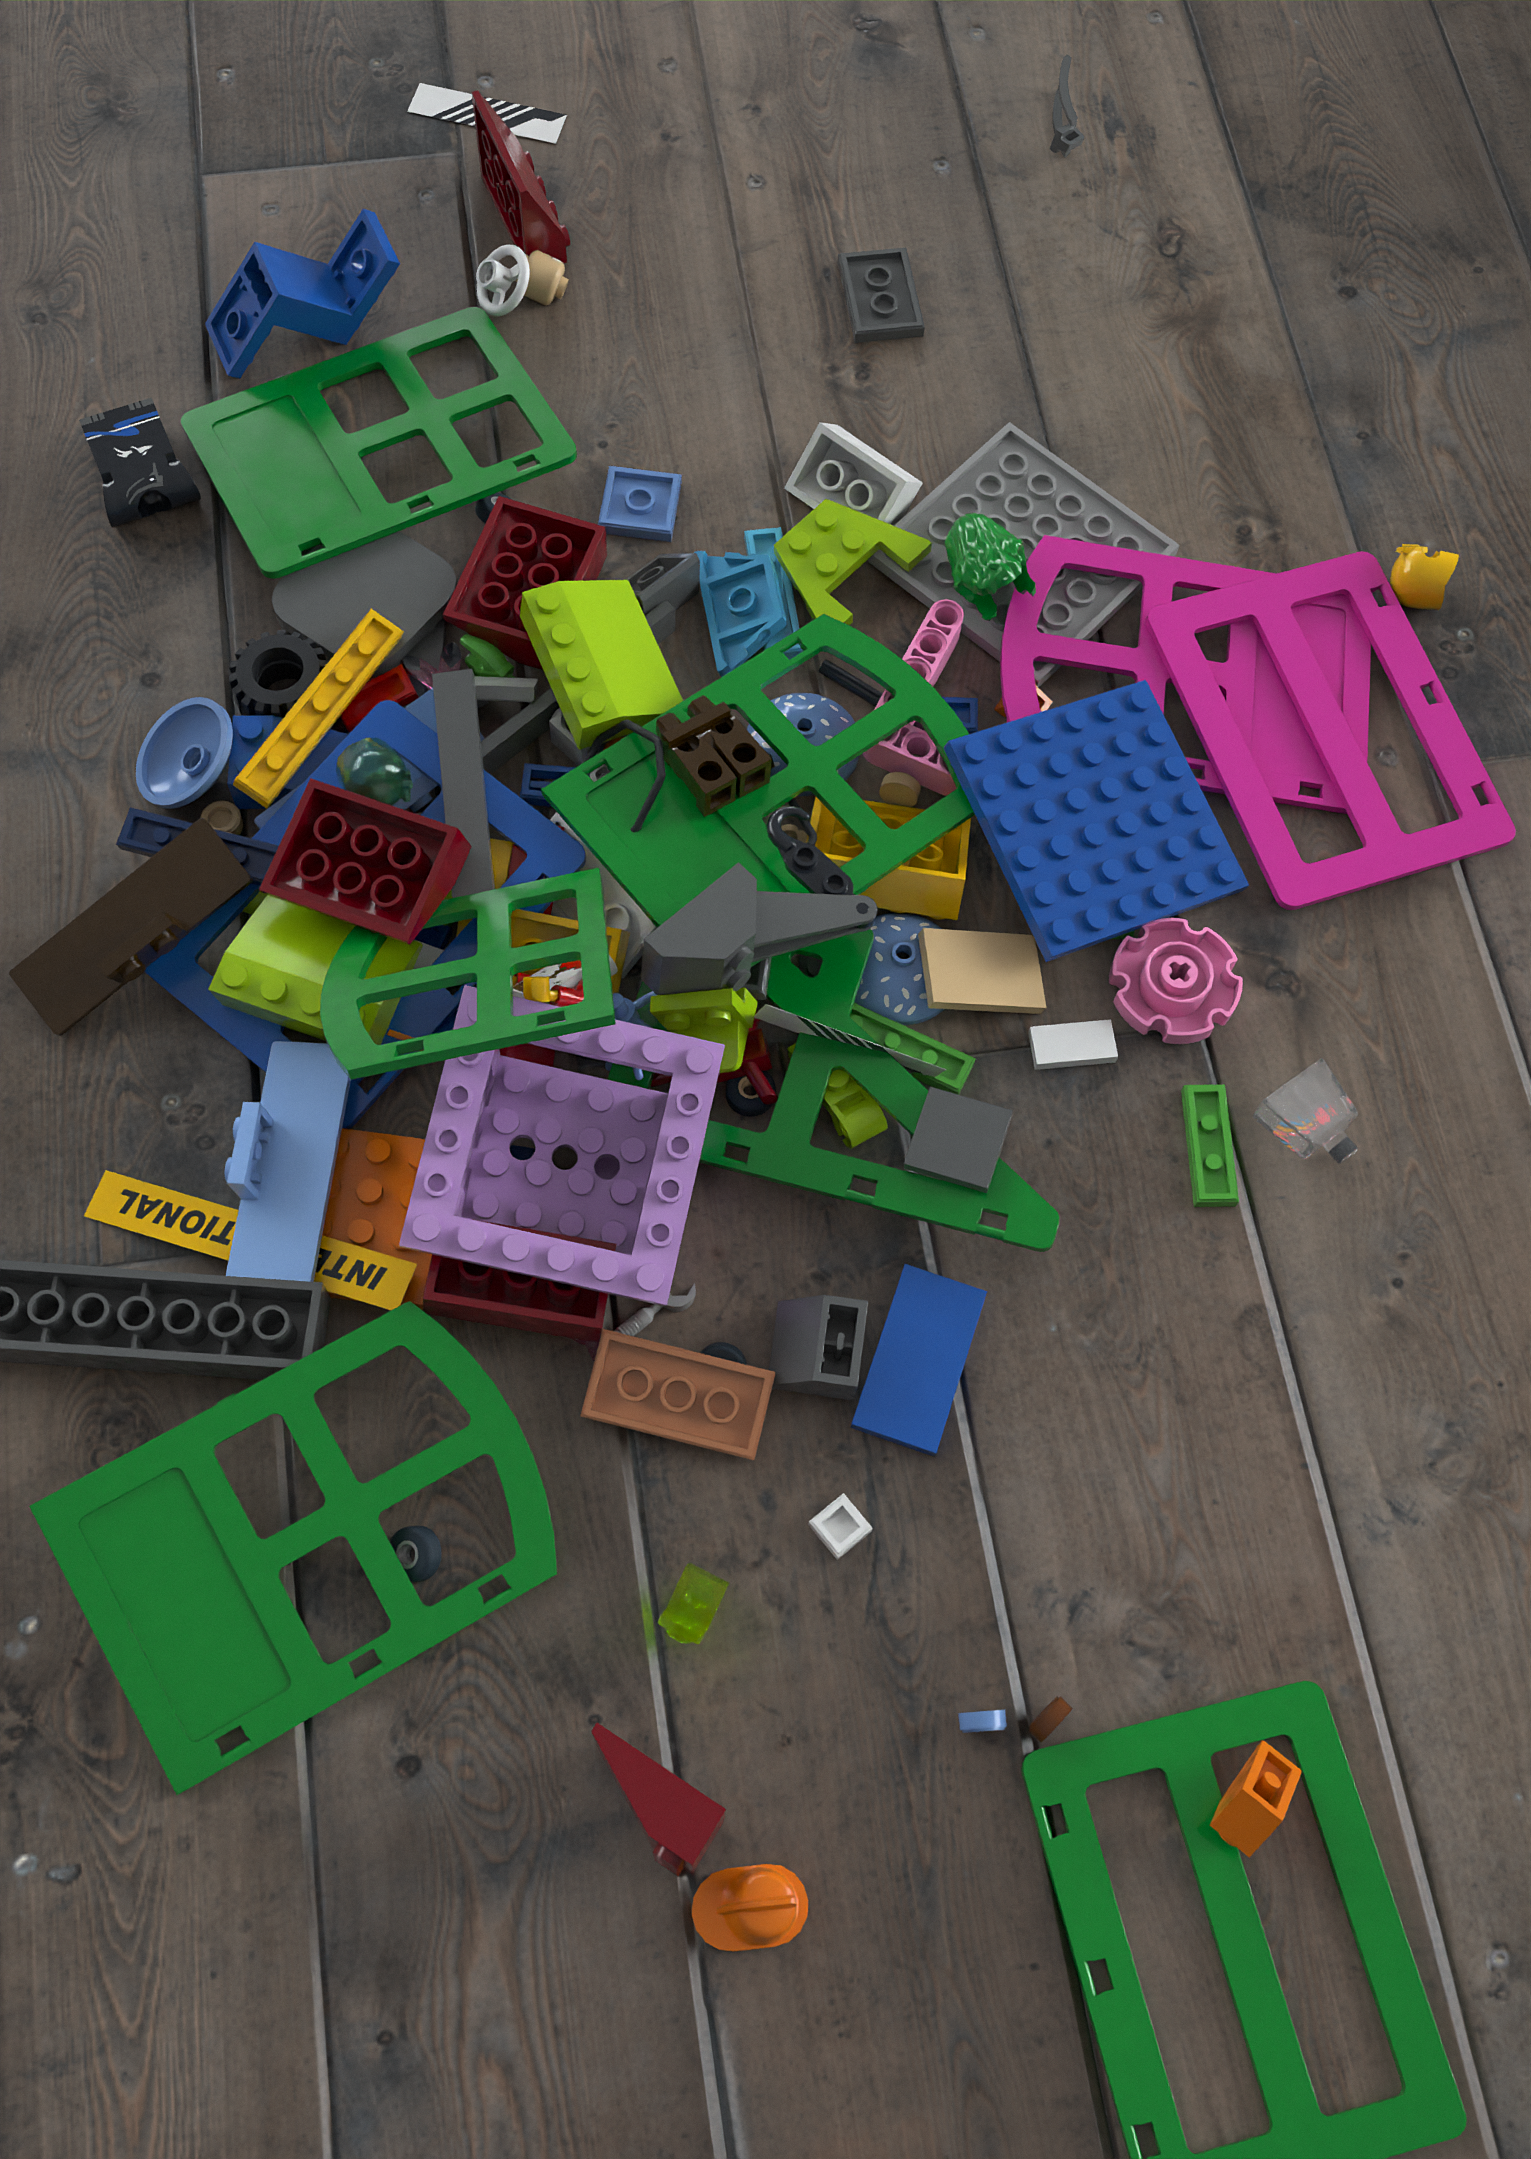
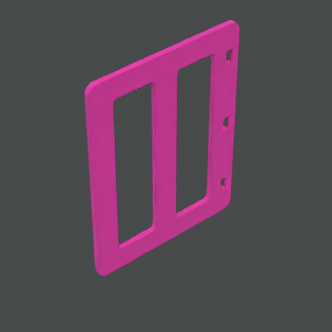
[1146,551,1516,910]

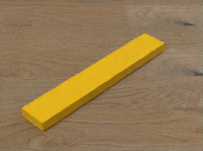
[233,608,404,809]

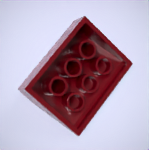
[471,90,570,264]
[443,496,607,670]
[259,778,472,945]
[591,1723,726,1877]

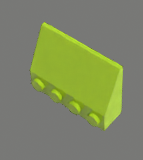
[520,580,683,750]
[208,895,423,1045]

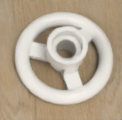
[476,244,530,317]

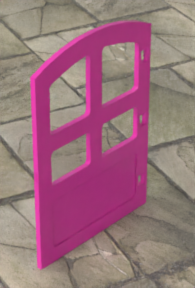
[1000,535,1373,814]

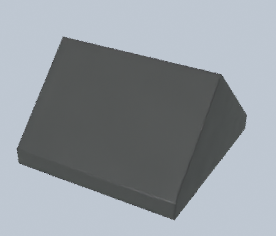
[626,553,700,615]

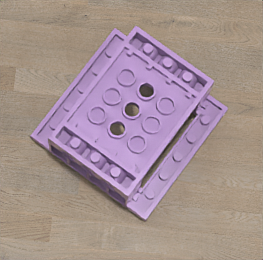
[399,985,725,1306]

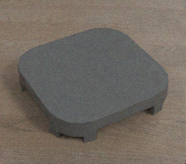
[272,531,457,678]

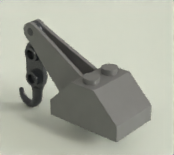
[641,806,877,995]

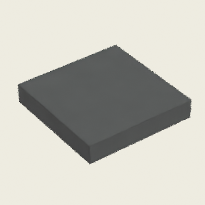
[904,1087,1013,1193]

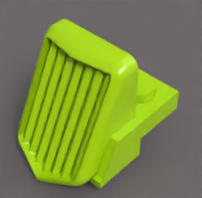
[650,987,757,1073]

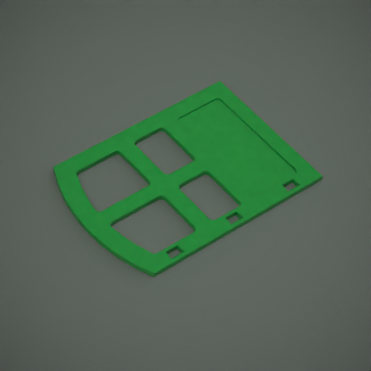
[541,614,975,968]
[29,1301,557,1795]

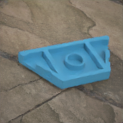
[694,551,787,677]

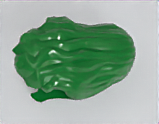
[945,513,1036,621]

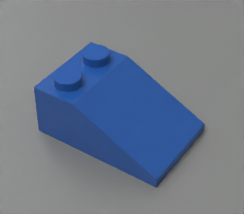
[227,715,349,809]

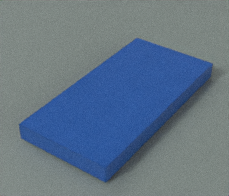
[850,1264,987,1457]

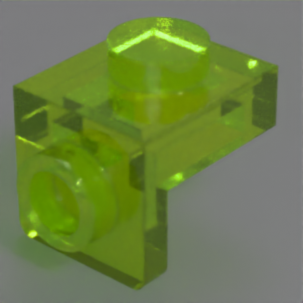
[658,1563,730,1644]

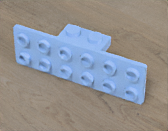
[225,1041,351,1282]

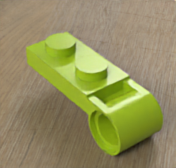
[787,1044,888,1149]

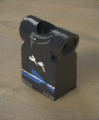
[79,397,201,528]

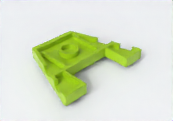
[774,499,932,625]

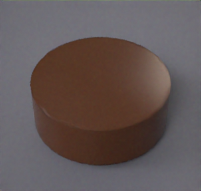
[1029,1696,1073,1743]

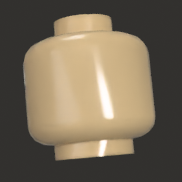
[515,250,569,306]

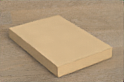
[918,928,1047,1014]

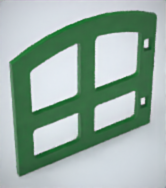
[320,868,616,1080]

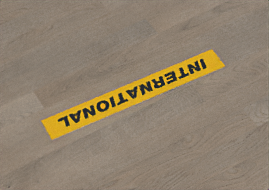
[84,1170,417,1310]

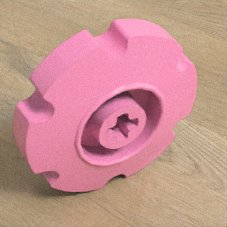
[1109,918,1243,1044]

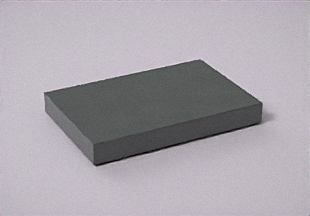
[837,247,925,343]

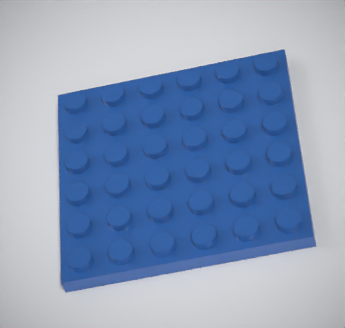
[943,680,1249,962]

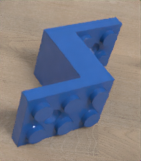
[205,209,400,379]

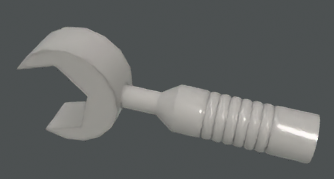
[614,1283,696,1336]

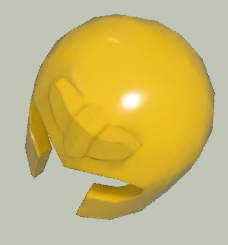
[1390,544,1459,610]

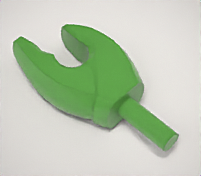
[460,634,516,678]

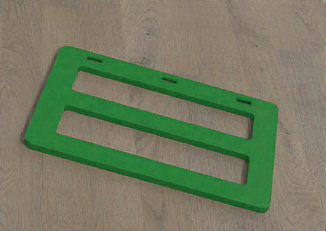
[1021,1681,1467,2159]

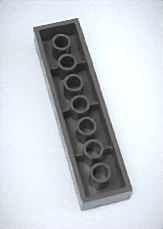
[0,1260,331,1380]

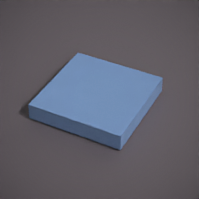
[598,466,682,542]

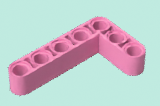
[863,599,964,796]

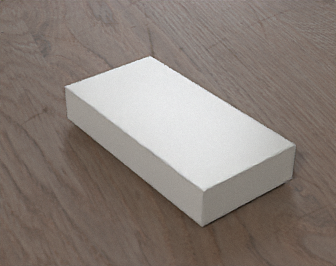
[1028,1019,1118,1070]

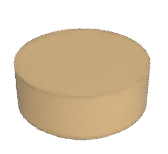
[879,772,921,807]
[200,801,243,835]

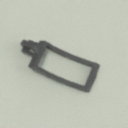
[1049,55,1084,158]

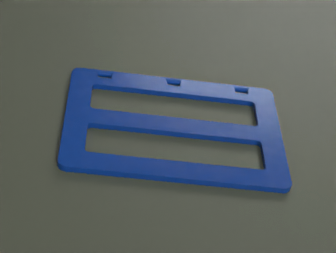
[145,700,586,1129]

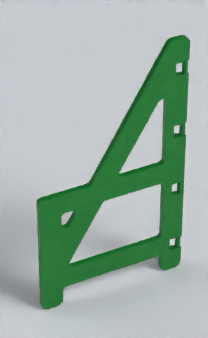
[607,929,1060,1252]

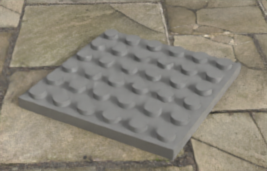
[867,422,1180,688]

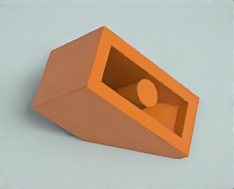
[1210,1740,1302,1858]

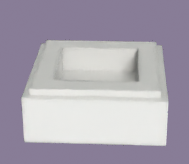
[808,1493,873,1560]

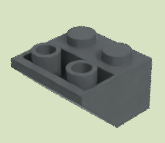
[769,1295,868,1401]

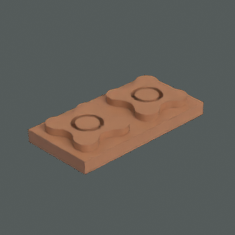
[580,1329,776,1460]

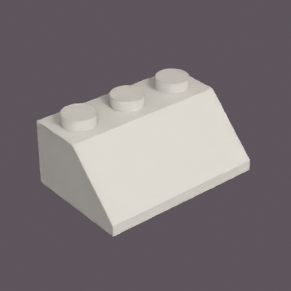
[784,422,923,526]

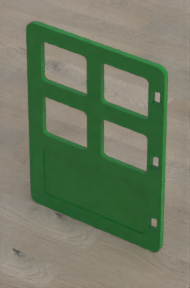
[181,307,577,579]

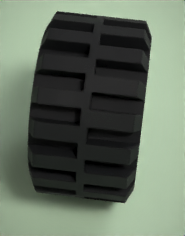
[229,630,328,718]

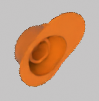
[692,1864,808,1951]

